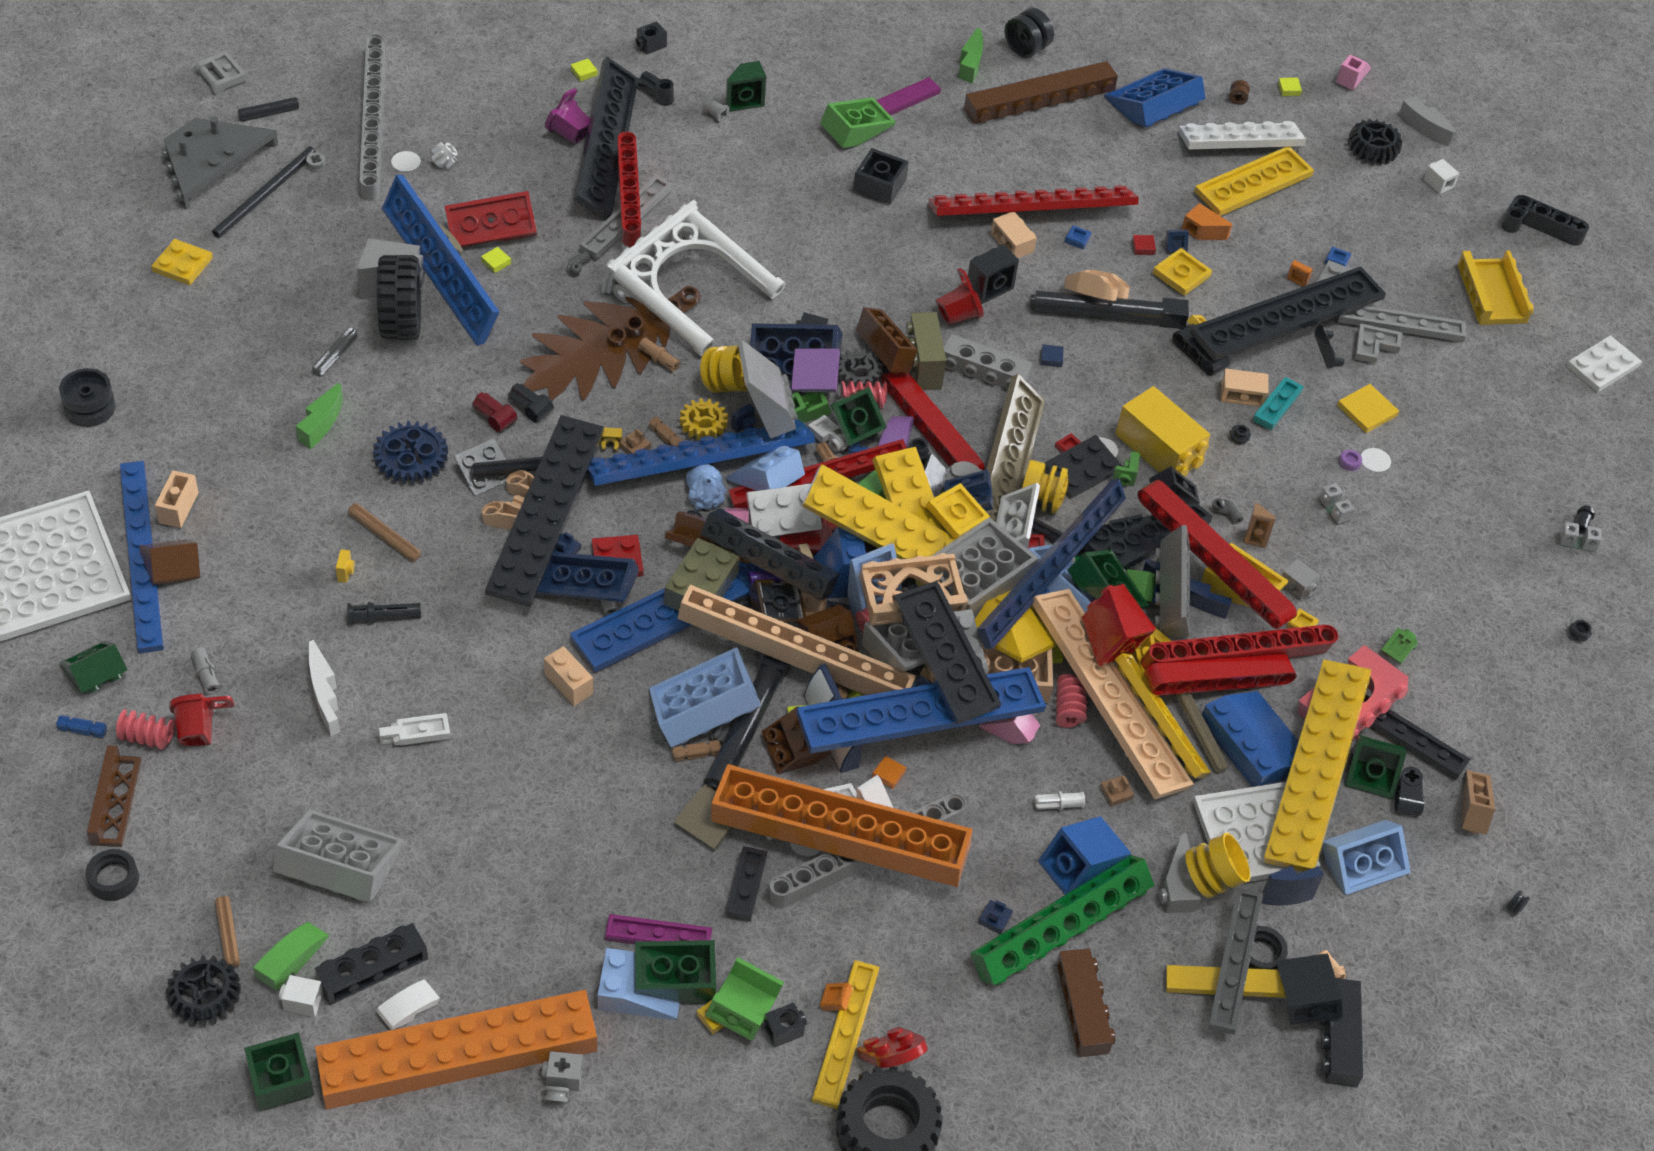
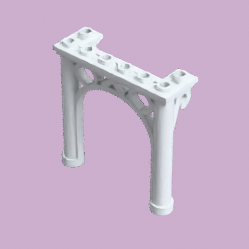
[601,200,786,357]

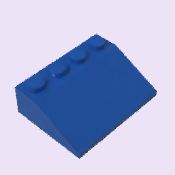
[1105,68,1206,127]
[1202,691,1299,787]

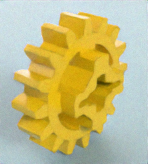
[680,398,728,441]

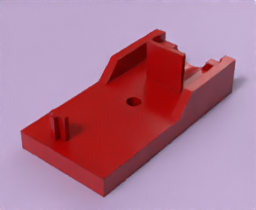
[444,191,537,247]

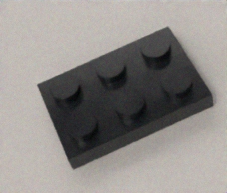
[1045,435,1123,499]

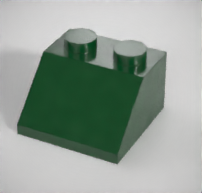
[725,61,767,112]
[830,387,887,446]
[59,640,128,694]
[1345,734,1407,799]

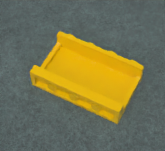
[1457,250,1534,325]

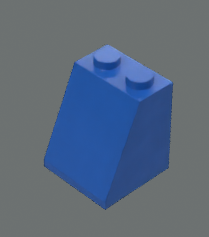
[813,527,866,599]
[1038,816,1131,894]

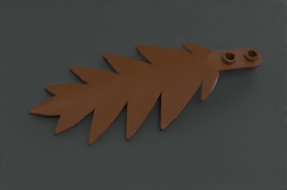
[520,286,700,401]

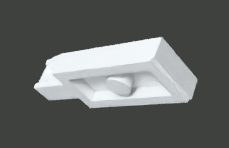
[379,713,450,745]

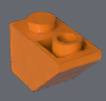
[1181,203,1232,240]

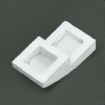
[376,979,440,1030]

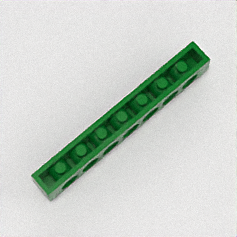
[970,855,1155,985]

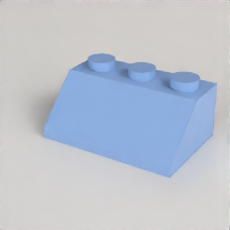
[1322,820,1411,895]

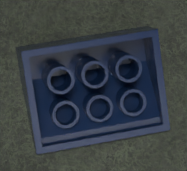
[750,323,843,389]

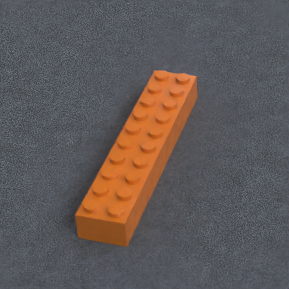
[711,764,973,887]
[315,990,597,1110]

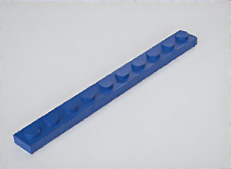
[120,460,164,654]

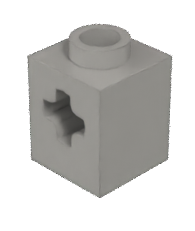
[1282,559,1319,600]
[542,1051,583,1091]

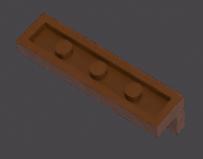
[665,511,751,564]
[87,745,142,847]

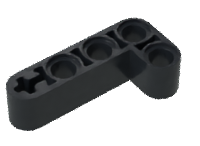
[1501,195,1589,246]

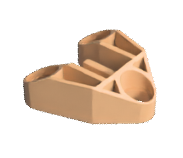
[1063,270,1130,301]
[482,470,534,530]

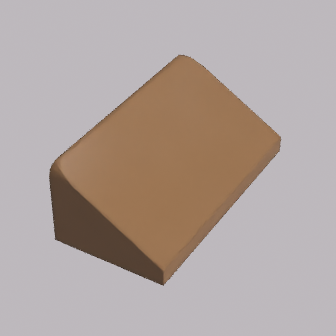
[1244,503,1276,548]

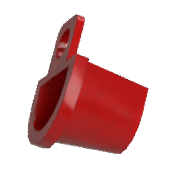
[935,268,984,325]
[169,693,234,746]

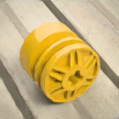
[700,345,748,393]
[1022,460,1068,515]
[1185,833,1251,899]

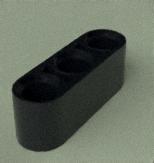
[1172,324,1230,376]

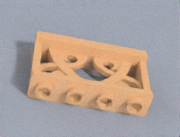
[859,553,968,626]

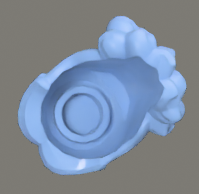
[686,464,727,511]

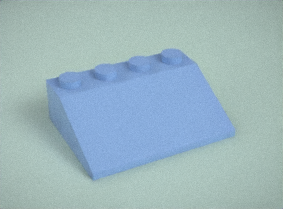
[649,647,761,747]

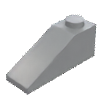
[1159,833,1201,913]

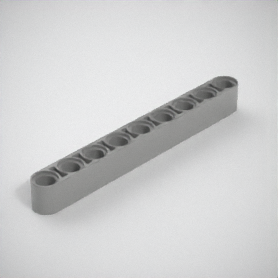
[769,793,966,908]

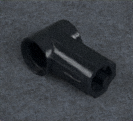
[638,71,674,106]
[508,383,554,423]

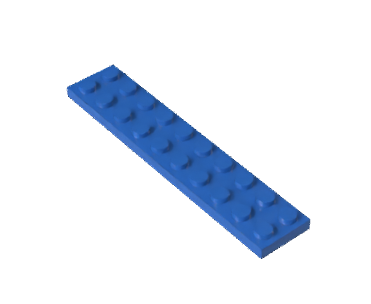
[382,175,500,346]
[587,420,815,486]
[570,561,764,672]
[796,667,1046,754]

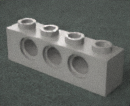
[944,334,1032,390]

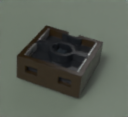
[749,579,806,624]

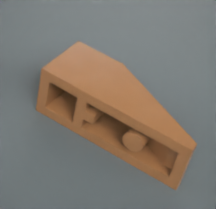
[1461,770,1495,835]

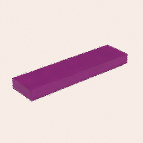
[876,77,941,116]
[605,914,712,945]

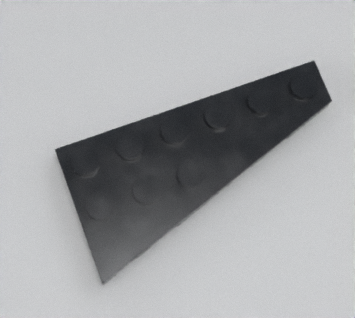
[1083,503,1213,570]

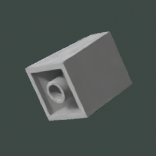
[357,238,425,299]

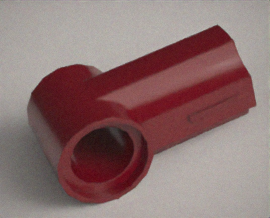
[472,392,518,433]

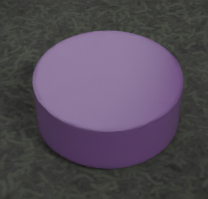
[1339,450,1362,471]

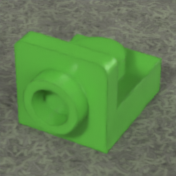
[1112,451,1140,487]
[1381,628,1418,665]

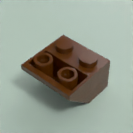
[797,604,860,653]
[761,706,831,774]

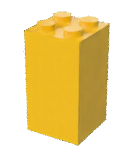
[1115,386,1211,476]

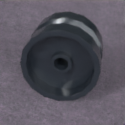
[1004,7,1054,59]
[59,368,116,427]

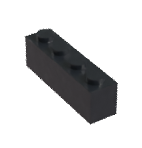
[1320,978,1363,1088]

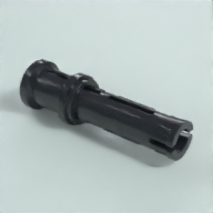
[347,602,421,625]

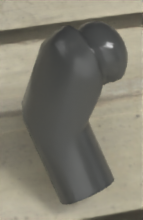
[567,251,591,276]
[1212,498,1244,524]

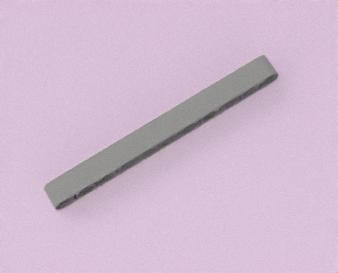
[360,34,386,201]

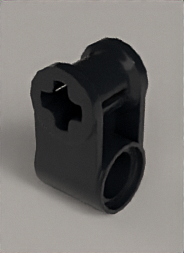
[1395,766,1424,816]

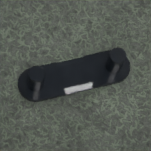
[1315,325,1344,368]

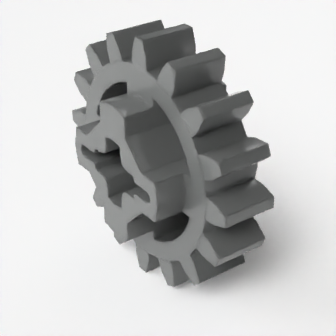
[838,348,883,387]

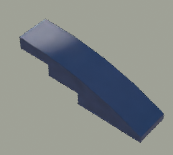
[1142,558,1232,619]

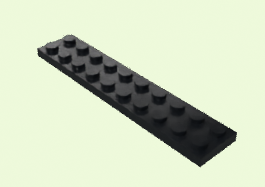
[573,57,639,221]
[1190,266,1386,361]
[485,415,604,607]

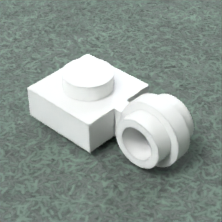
[808,415,847,452]

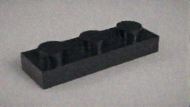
[726,846,768,922]

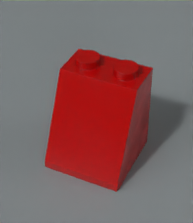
[1082,584,1156,666]

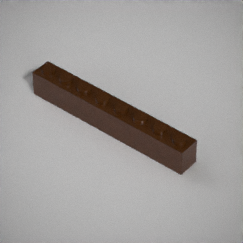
[964,61,1118,124]

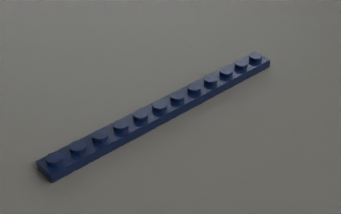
[977,479,1126,649]

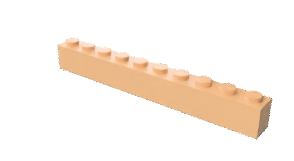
[678,585,916,695]

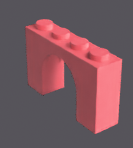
[1298,645,1408,741]

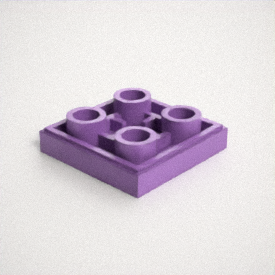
[791,349,840,392]

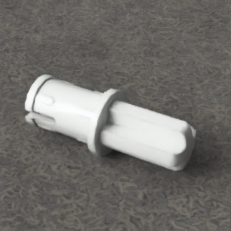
[1034,791,1085,811]

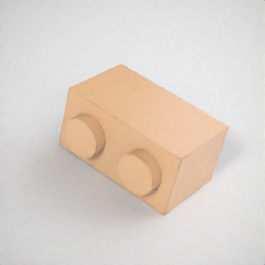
[991,212,1036,258]
[1221,368,1268,407]
[155,470,199,528]
[544,646,593,706]

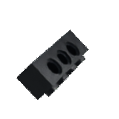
[314,923,428,1006]

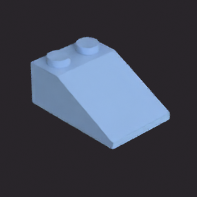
[726,446,805,491]
[847,543,902,617]
[598,948,680,1020]

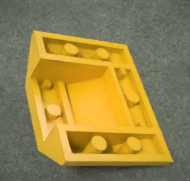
[975,591,1058,663]

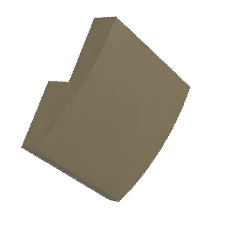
[674,784,735,851]

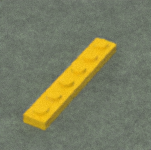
[1115,653,1211,779]

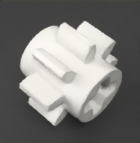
[432,142,457,169]

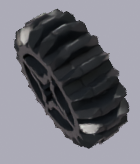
[1348,119,1403,165]
[165,954,241,1027]

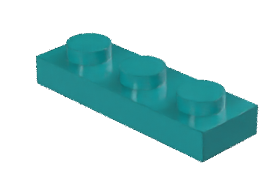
[1252,377,1304,431]

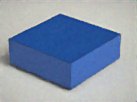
[1064,225,1092,250]
[1325,247,1352,267]

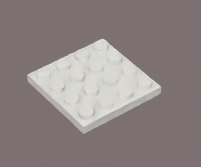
[1193,782,1320,882]

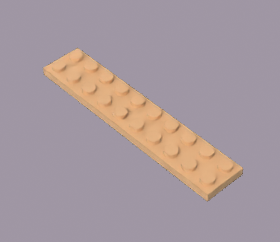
[1032,589,1194,799]

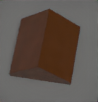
[139,539,200,585]

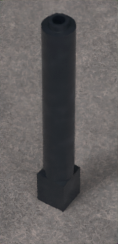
[1030,290,1189,329]
[703,654,791,791]

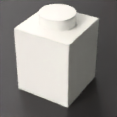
[1424,159,1459,194]
[279,975,324,1017]

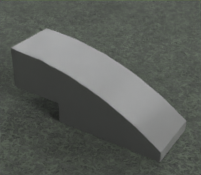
[1399,96,1457,146]

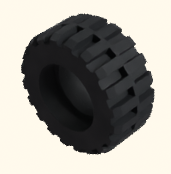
[377,255,421,339]
[835,1067,943,1151]

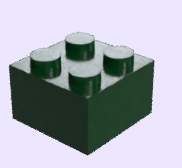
[244,1032,314,1111]

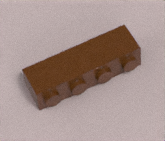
[856,307,917,374]
[1056,948,1116,1058]

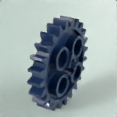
[373,421,448,484]

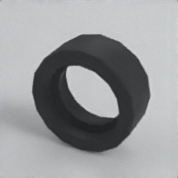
[85,849,139,901]
[1248,926,1288,970]

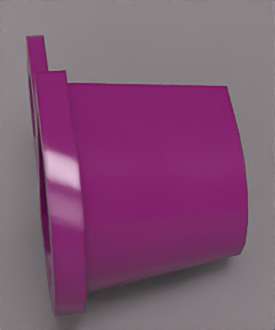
[545,88,590,144]

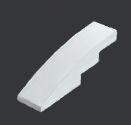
[309,640,340,736]

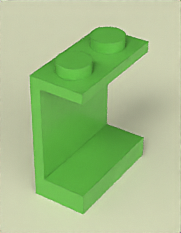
[705,957,784,1041]

